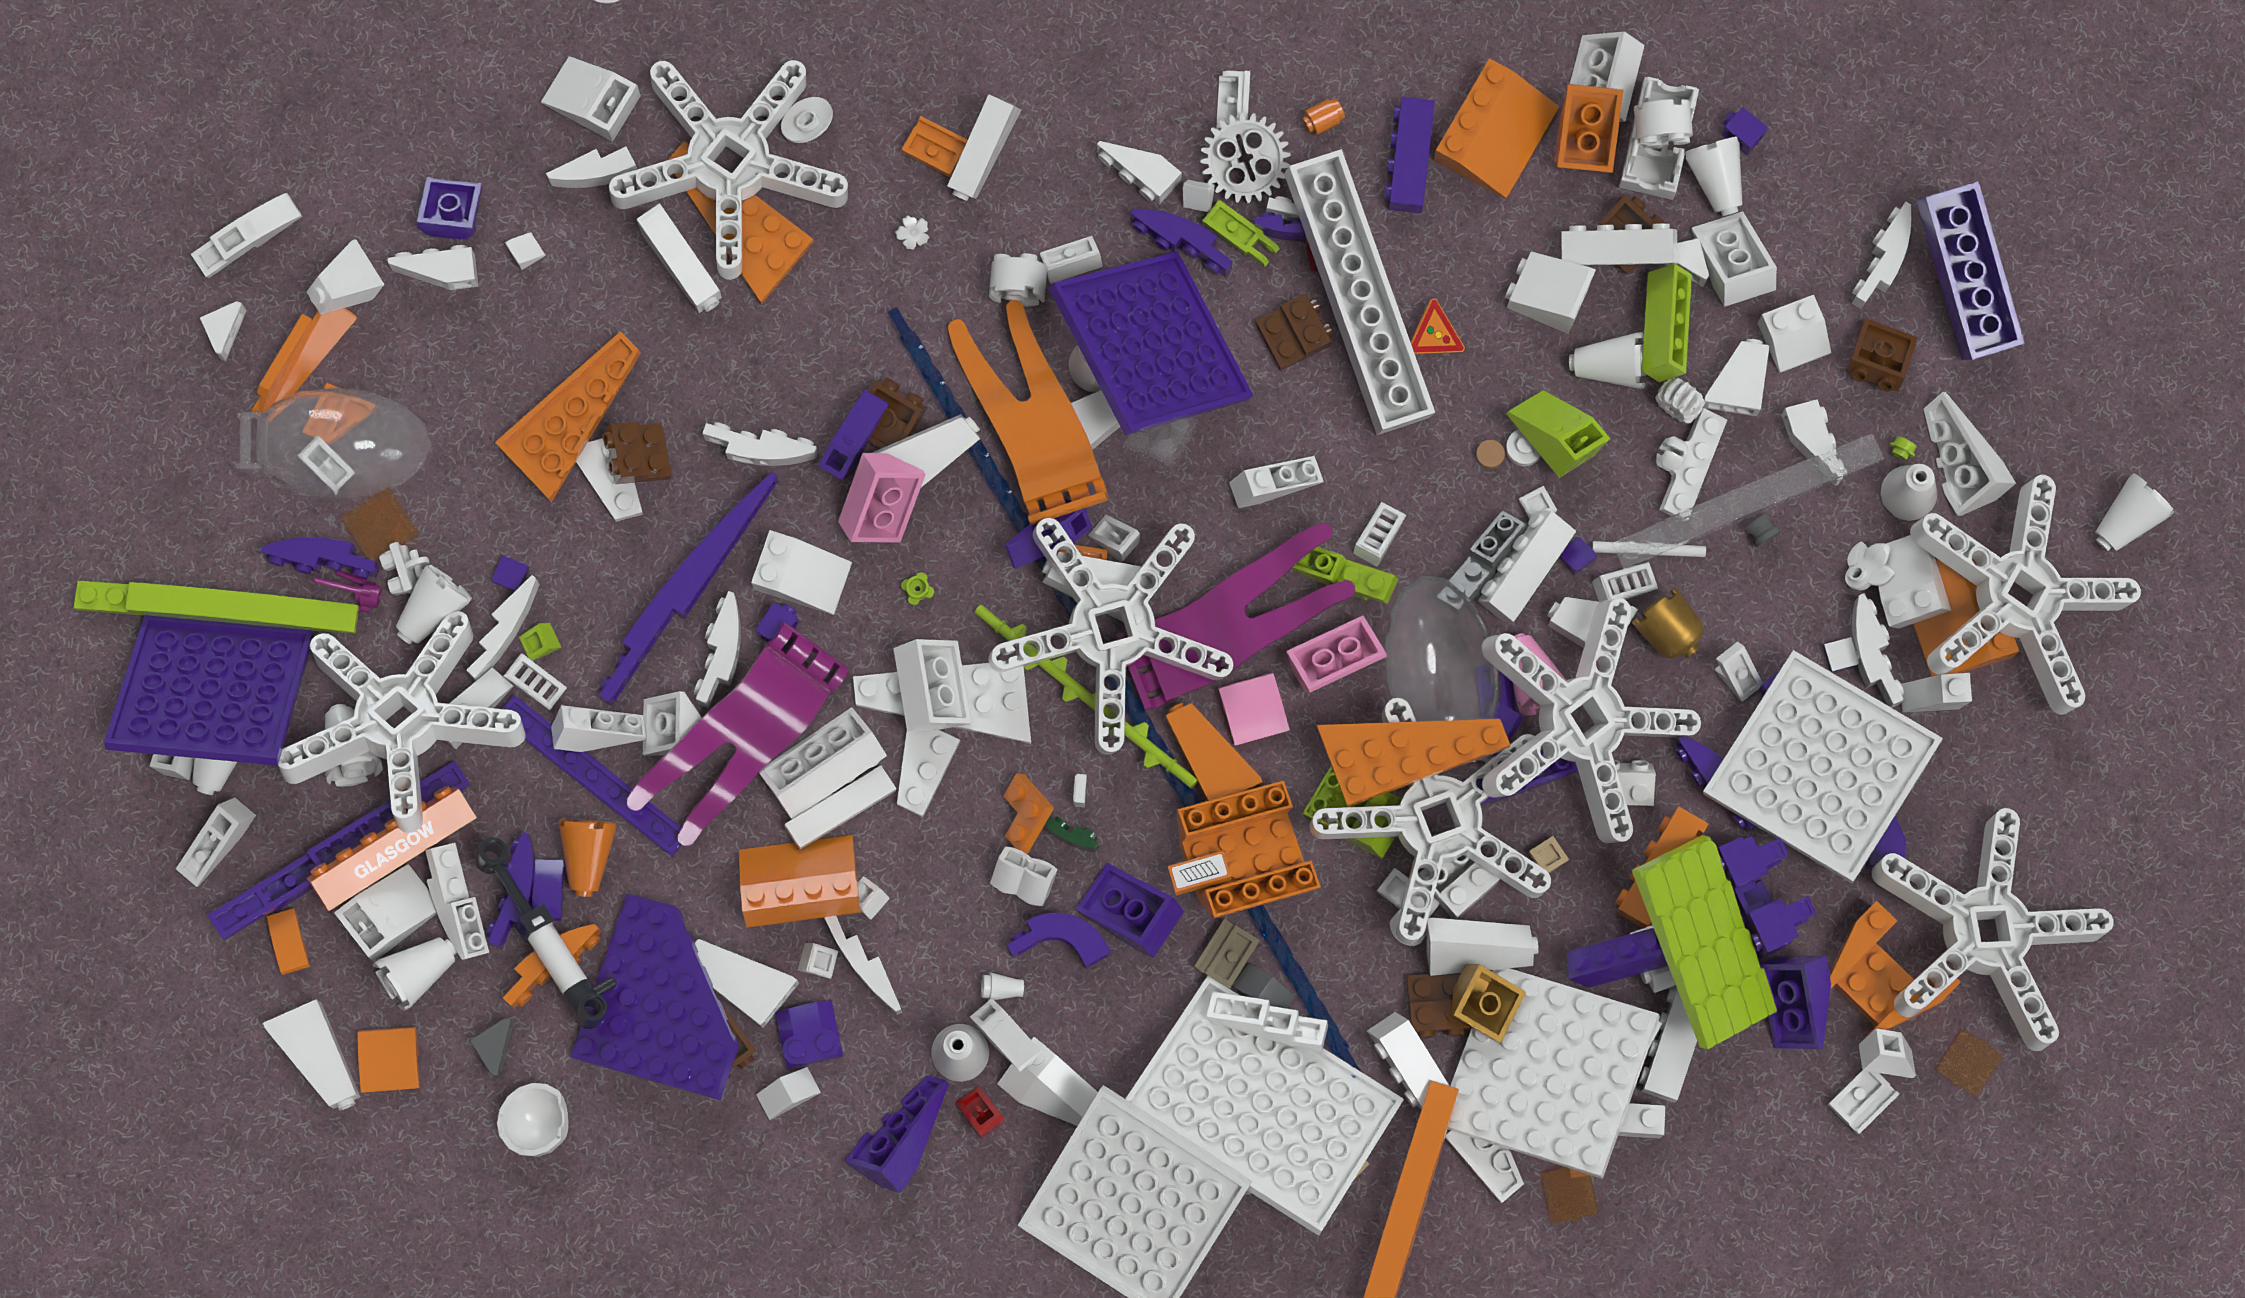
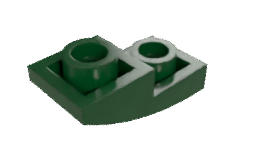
[1043,816,1099,852]

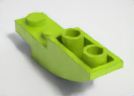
[1291,547,1399,604]

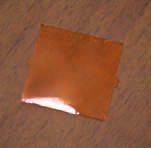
[1936,1028,2003,1097]
[1541,1166,1599,1223]

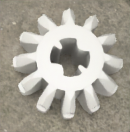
[1655,378,1705,423]

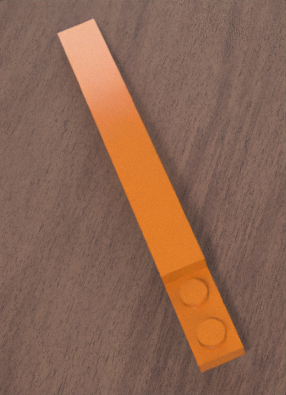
[1364,1081,1459,1298]

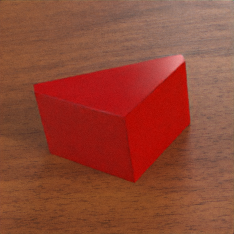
[956,1086,1005,1139]

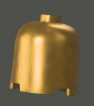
[1632,587,1704,659]

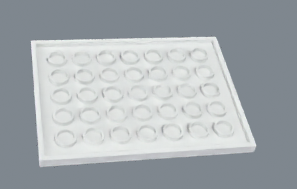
[1126,976,1404,1236]

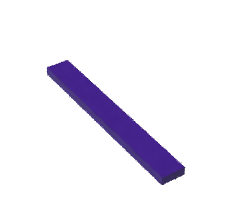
[503,695,682,857]

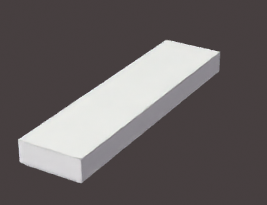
[784,766,896,850]

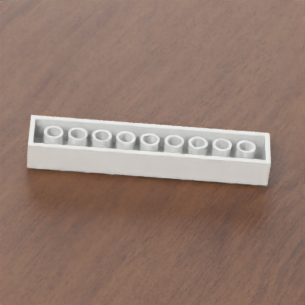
[1284,149,1435,435]

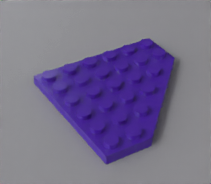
[571,894,739,1101]

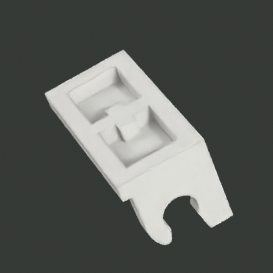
[1216,71,1250,130]

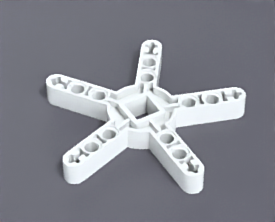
[609,60,848,280]
[1910,475,2141,715]
[989,518,1233,755]
[1482,598,1701,843]
[278,611,525,833]
[1310,698,1551,945]
[1872,808,2113,1051]

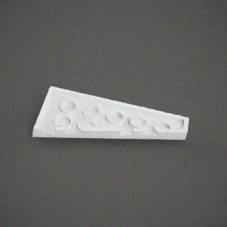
[853,660,1031,744]

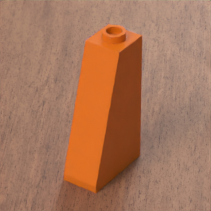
[1165,703,1263,802]

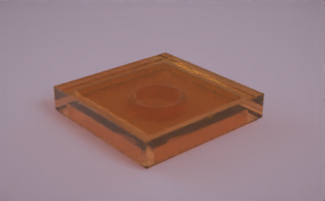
[341,487,420,562]

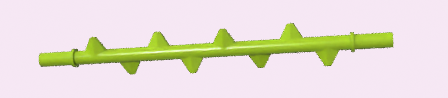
[974,604,1198,788]

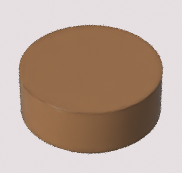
[1476,440,1505,469]

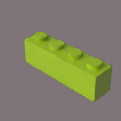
[1642,263,1692,382]

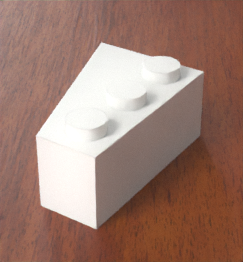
[1367,1012,1449,1109]

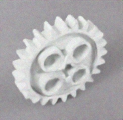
[1201,112,1291,203]

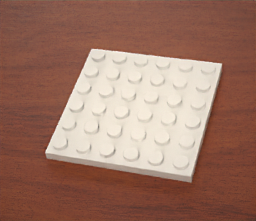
[1703,650,1943,884]
[1448,968,1660,1179]
[1018,1085,1252,1298]

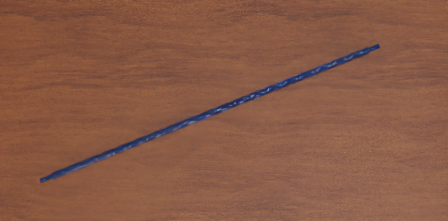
[888,307,1361,1078]

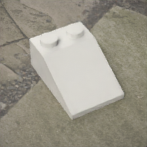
[1691,211,1777,307]
[751,530,852,615]
[1879,535,1952,629]

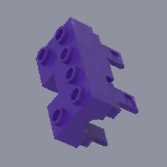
[1717,836,1816,960]

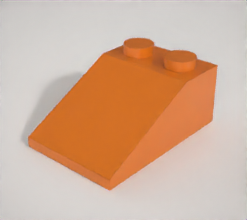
[1554,84,1624,173]

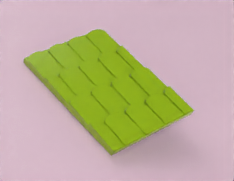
[1632,835,1777,1049]

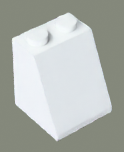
[1505,252,1595,334]

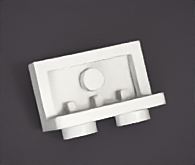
[1597,760,1656,806]

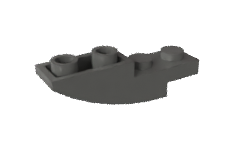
[1437,511,1526,614]

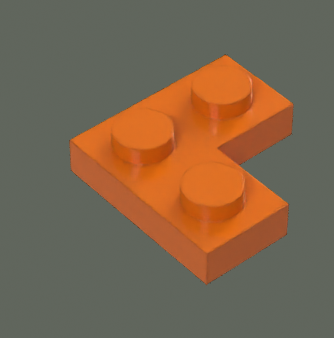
[1003,773,1054,854]

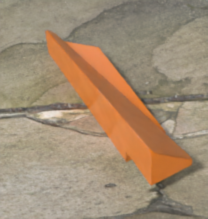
[251,308,357,422]

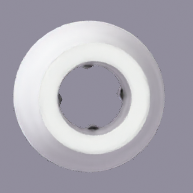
[981,972,1024,1000]

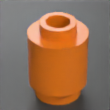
[1302,98,1345,136]

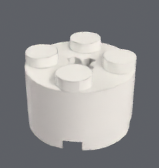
[1634,99,1693,148]
[989,253,1047,307]

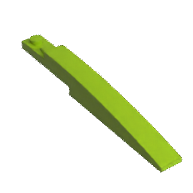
[74,581,359,634]

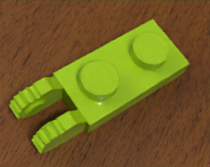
[1202,200,1280,267]

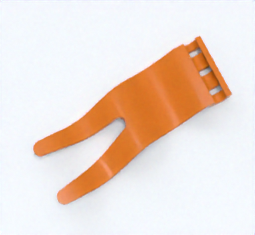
[948,300,1109,525]

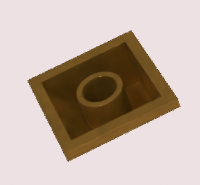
[1451,964,1526,1043]

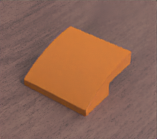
[358,1026,420,1093]

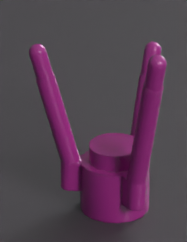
[313,571,382,613]

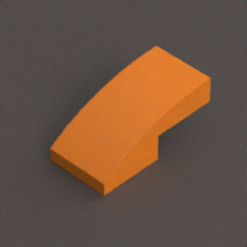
[267,908,310,975]

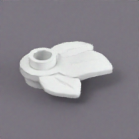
[1845,542,1895,590]

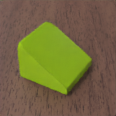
[519,623,561,661]

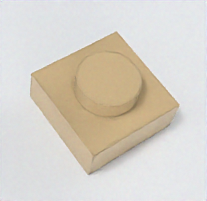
[1528,836,1569,873]

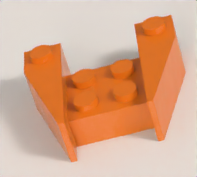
[1829,901,1961,1038]

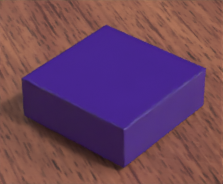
[491,555,529,592]

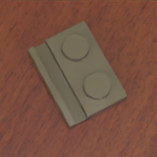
[1194,918,1260,989]

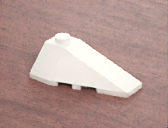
[1924,392,2016,516]
[997,1037,1098,1126]

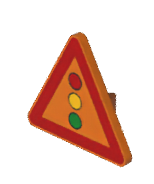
[1410,299,1465,354]

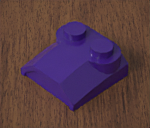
[417,177,482,239]
[775,1000,844,1069]

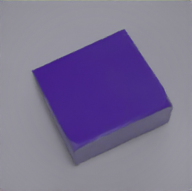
[1559,537,1598,576]

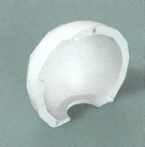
[497,1083,568,1157]

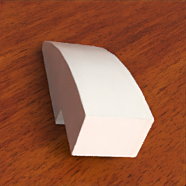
[546,147,637,188]

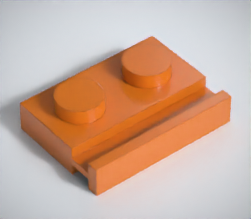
[901,116,968,178]

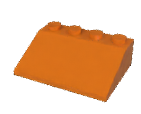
[1434,58,1559,199]
[1913,558,2019,677]
[739,835,861,928]

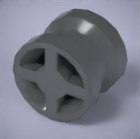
[1745,513,1781,548]

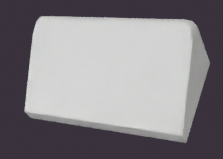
[1040,236,1103,284]

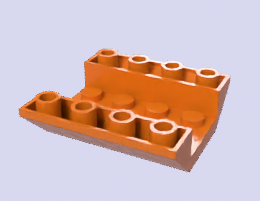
[1176,781,1321,918]

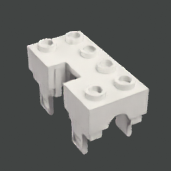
[1619,77,1699,200]

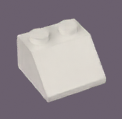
[1758,295,1831,373]

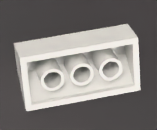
[759,707,887,819]

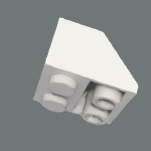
[1418,855,1500,920]

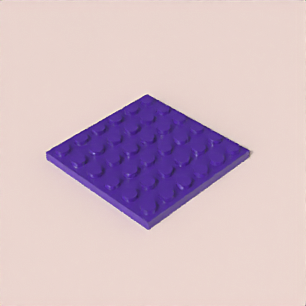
[1048,251,1254,436]
[104,615,314,766]

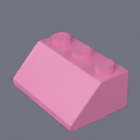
[838,453,926,543]
[1286,616,1387,693]

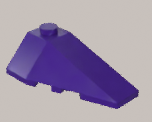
[845,1075,949,1193]

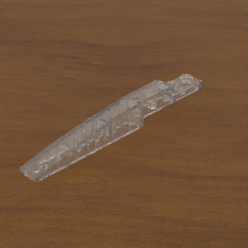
[1612,433,1884,569]

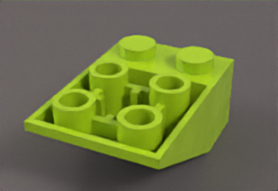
[1506,390,1610,478]
[1302,766,1401,859]

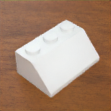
[1570,32,1644,122]
[893,639,971,732]

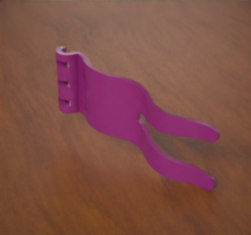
[1116,523,1355,711]
[626,621,849,846]

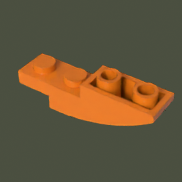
[503,924,602,1009]

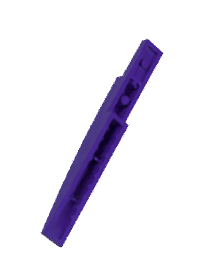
[599,472,779,707]
[208,761,470,941]

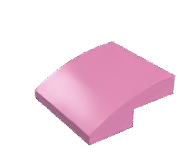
[1218,673,1289,745]

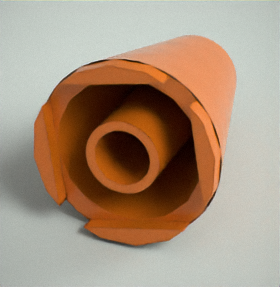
[559,819,617,897]

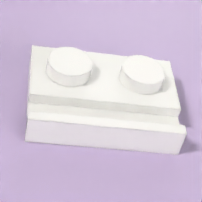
[1828,1070,1899,1135]

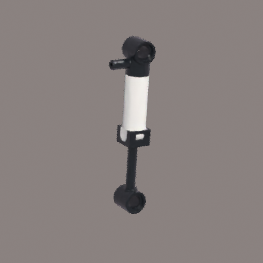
[475,837,617,1029]

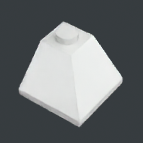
[643,691,702,756]

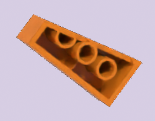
[1615,806,1709,928]

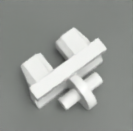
[379,542,430,596]

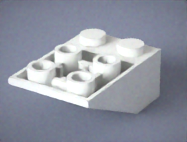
[541,56,641,142]
[334,864,437,962]

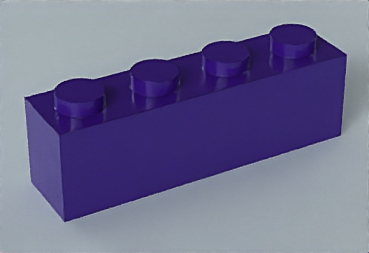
[1384,97,1435,214]
[1567,928,1668,988]

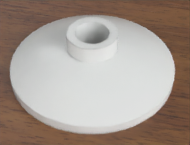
[781,97,833,143]

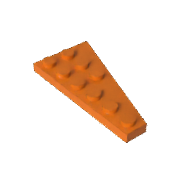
[668,141,814,305]
[495,331,641,503]
[1317,719,1510,807]

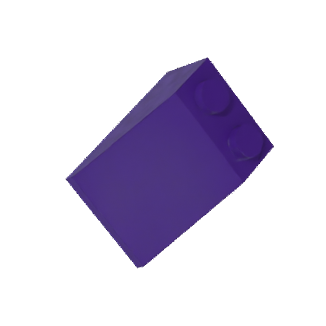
[1076,863,1184,958]
[1760,956,1831,1049]

